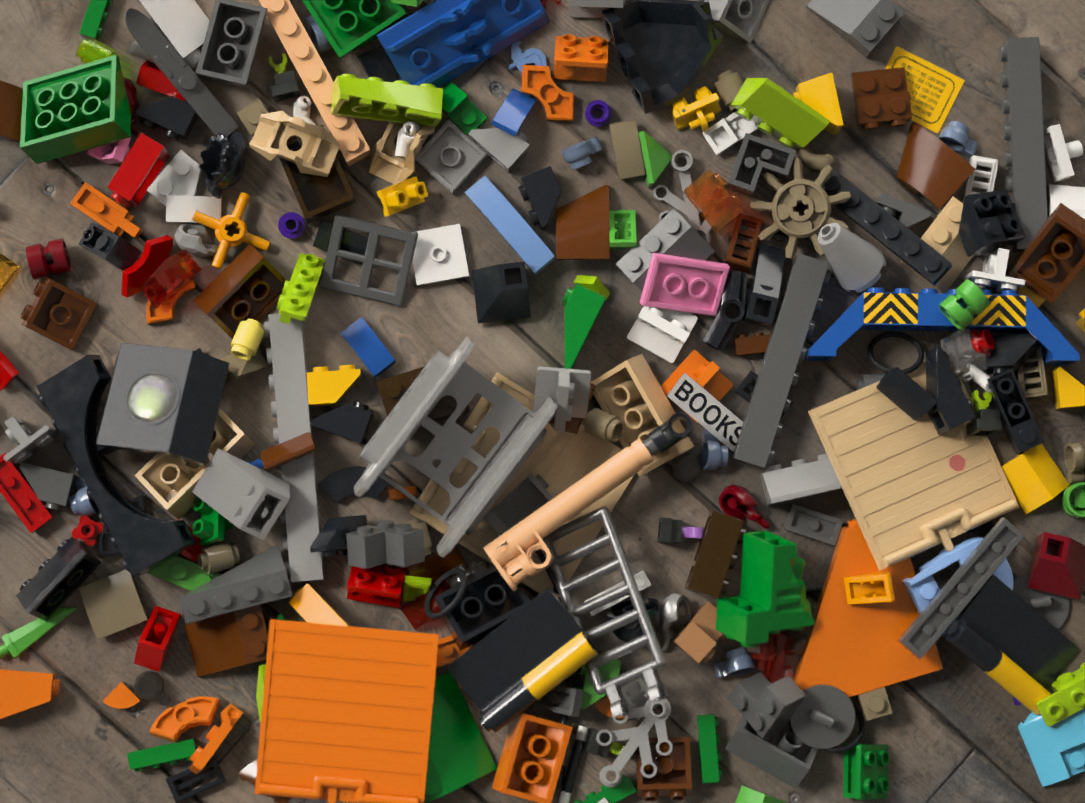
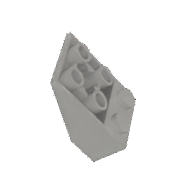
[192,449,290,540]

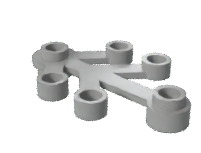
[653,150,727,245]
[596,698,673,787]

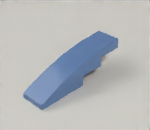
[465,176,556,275]

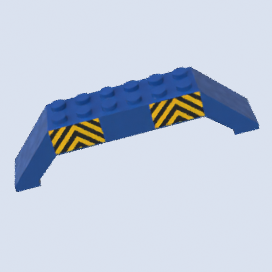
[804,288,1080,365]

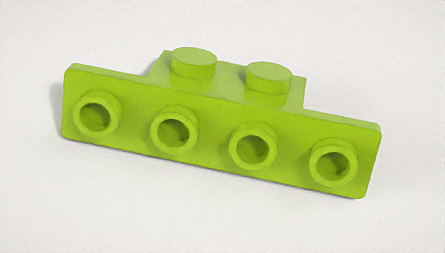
[277,253,325,324]
[1036,662,1085,727]

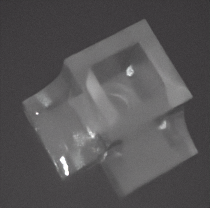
[940,329,986,377]

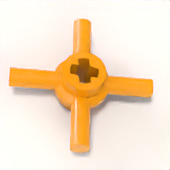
[192,192,270,270]

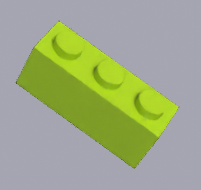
[731,78,830,149]

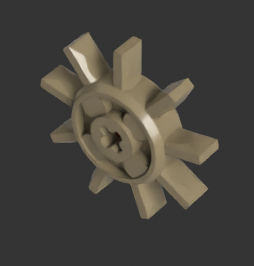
[750,158,852,260]

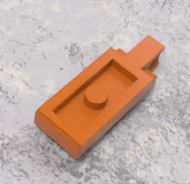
[70,182,142,240]
[189,703,243,774]

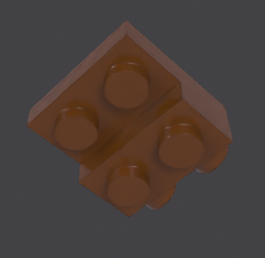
[851,67,912,130]
[20,278,97,351]
[636,737,692,802]

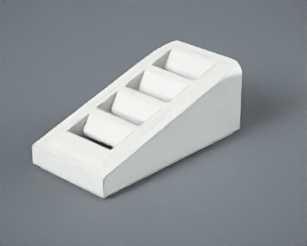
[963,156,999,203]

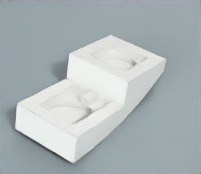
[702,110,759,155]
[166,195,222,224]

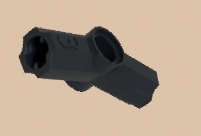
[702,271,748,353]

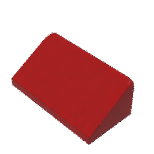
[136,60,185,101]

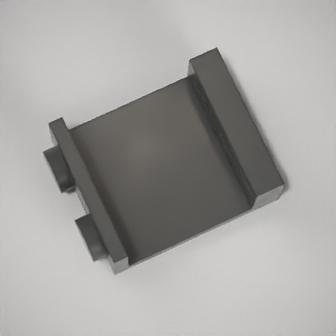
[483,474,557,535]

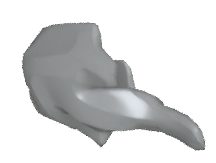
[174,223,230,262]
[661,593,691,652]

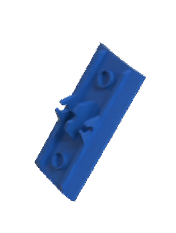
[377,0,550,88]

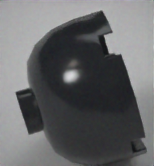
[607,598,662,642]

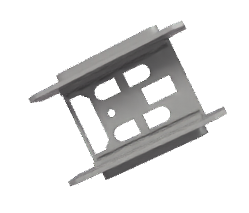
[354,336,558,558]

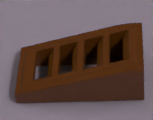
[725,213,764,274]

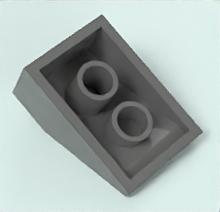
[807,0,905,58]

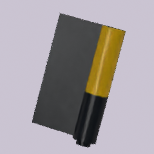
[946,574,1079,715]
[446,588,599,733]

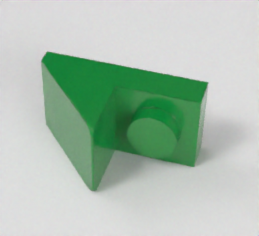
[442,82,487,137]

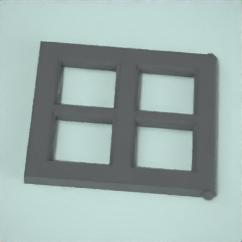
[320,214,418,307]

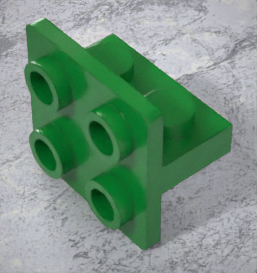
[843,743,890,800]

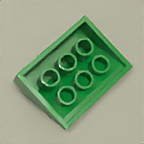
[302,0,408,58]
[20,55,131,164]
[424,672,497,803]

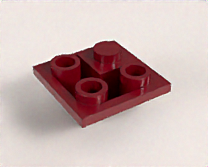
[1027,532,1085,600]

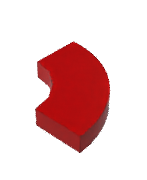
[121,235,173,298]

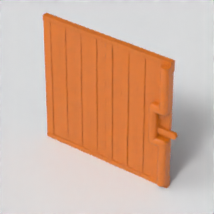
[255,619,439,803]

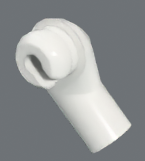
[293,96,316,125]
[395,121,419,159]
[959,364,991,393]

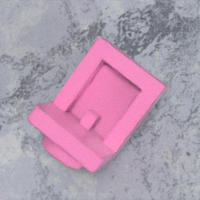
[86,137,131,164]

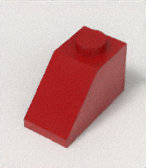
[134,606,181,672]

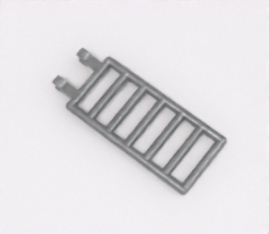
[543,506,669,717]

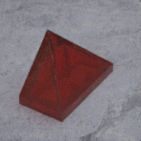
[400,580,451,630]

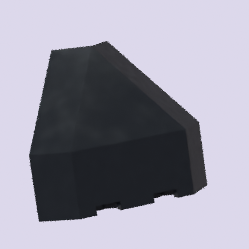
[602,0,724,114]

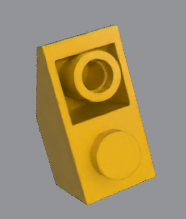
[306,365,362,407]

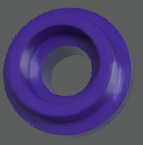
[585,100,611,127]
[278,212,305,239]

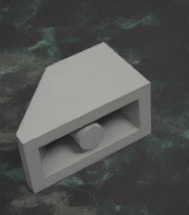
[468,128,530,173]

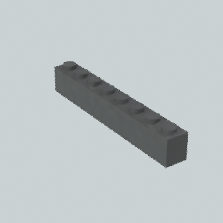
[999,37,1048,252]
[732,253,831,468]

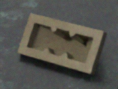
[220,348,267,387]

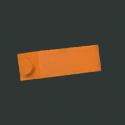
[0,669,61,720]

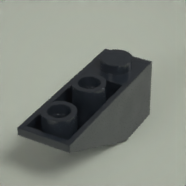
[742,244,786,327]
[925,345,976,435]
[987,368,1044,453]

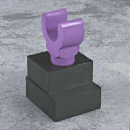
[657,517,703,543]

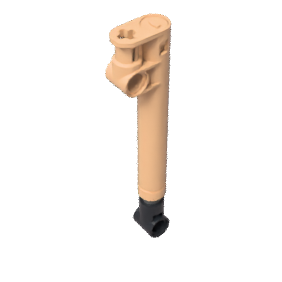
[483,413,693,591]

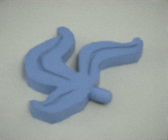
[508,41,551,96]

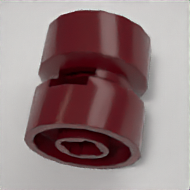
[26,238,71,280]

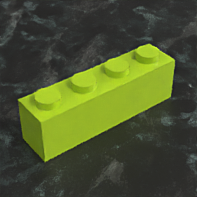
[331,74,443,127]

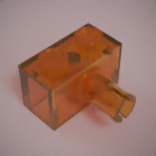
[683,169,743,234]

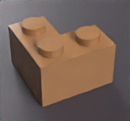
[672,601,726,663]

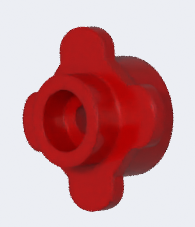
[971,329,995,356]
[72,515,104,546]

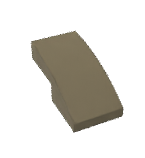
[609,119,645,180]

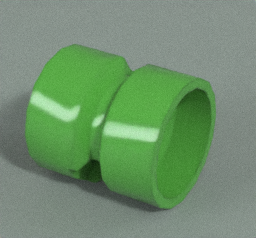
[938,279,991,331]
[1059,482,1085,518]

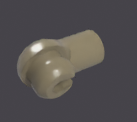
[796,144,835,171]

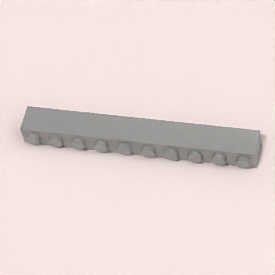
[264,314,325,583]

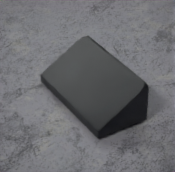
[357,46,400,82]
[313,220,368,266]
[877,367,937,421]

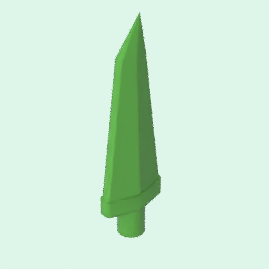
[0,607,78,659]

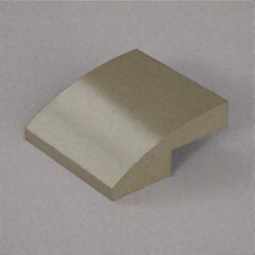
[79,569,148,640]

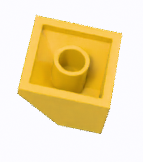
[793,73,844,135]

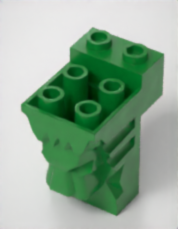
[715,530,814,647]

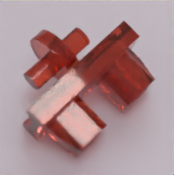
[751,634,797,683]

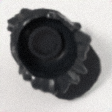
[199,132,247,199]

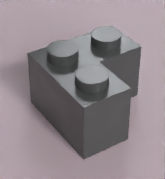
[726,133,796,196]
[346,520,425,569]
[728,672,806,739]

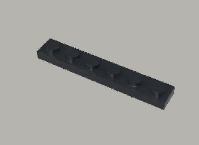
[823,169,952,286]

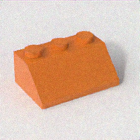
[492,712,573,803]

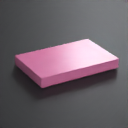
[640,253,730,316]

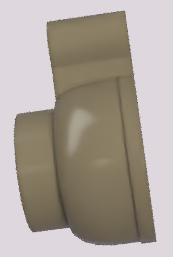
[1064,443,1085,484]

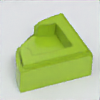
[573,275,610,301]
[402,575,432,601]

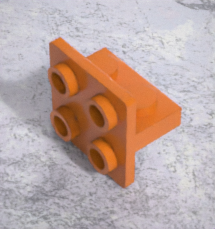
[553,34,608,82]
[661,350,733,423]

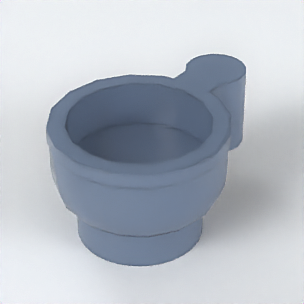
[306,16,332,54]
[938,121,978,158]
[561,136,602,169]
[701,430,728,470]
[70,477,100,516]
[713,648,756,679]

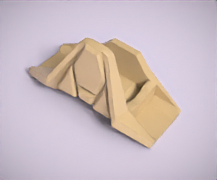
[249,111,340,177]
[368,122,435,184]

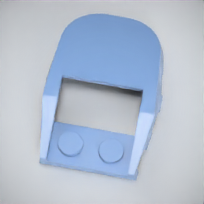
[903,537,1014,636]

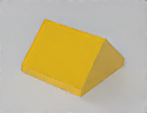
[1001,443,1070,515]

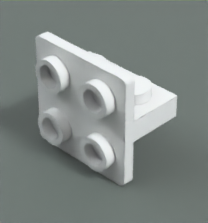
[964,248,1026,293]
[627,306,698,363]

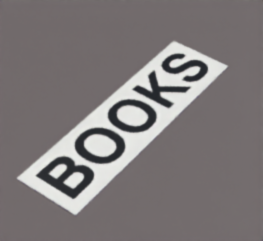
[667,372,743,452]

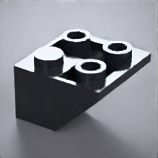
[958,189,1026,257]
[472,261,531,324]

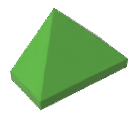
[638,131,673,188]
[609,210,637,252]

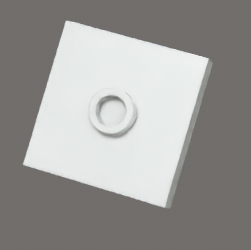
[413,224,469,286]

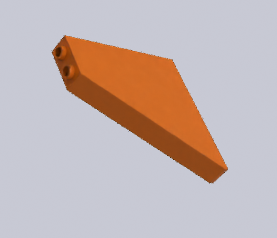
[793,518,943,697]

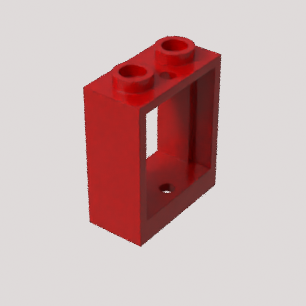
[107,133,170,209]

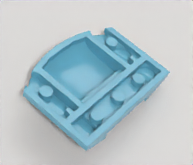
[1017,708,1085,787]

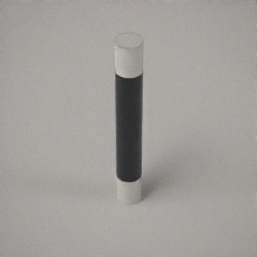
[558,725,589,803]

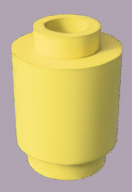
[230,319,265,361]

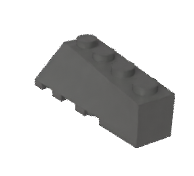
[179,545,292,624]

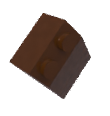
[1009,202,1085,303]
[185,605,269,677]

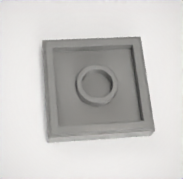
[416,119,488,195]

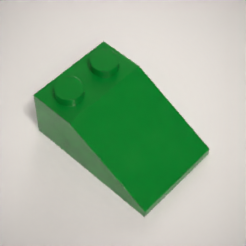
[562,284,606,369]

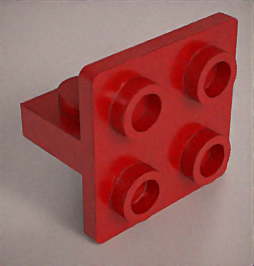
[347,563,407,608]

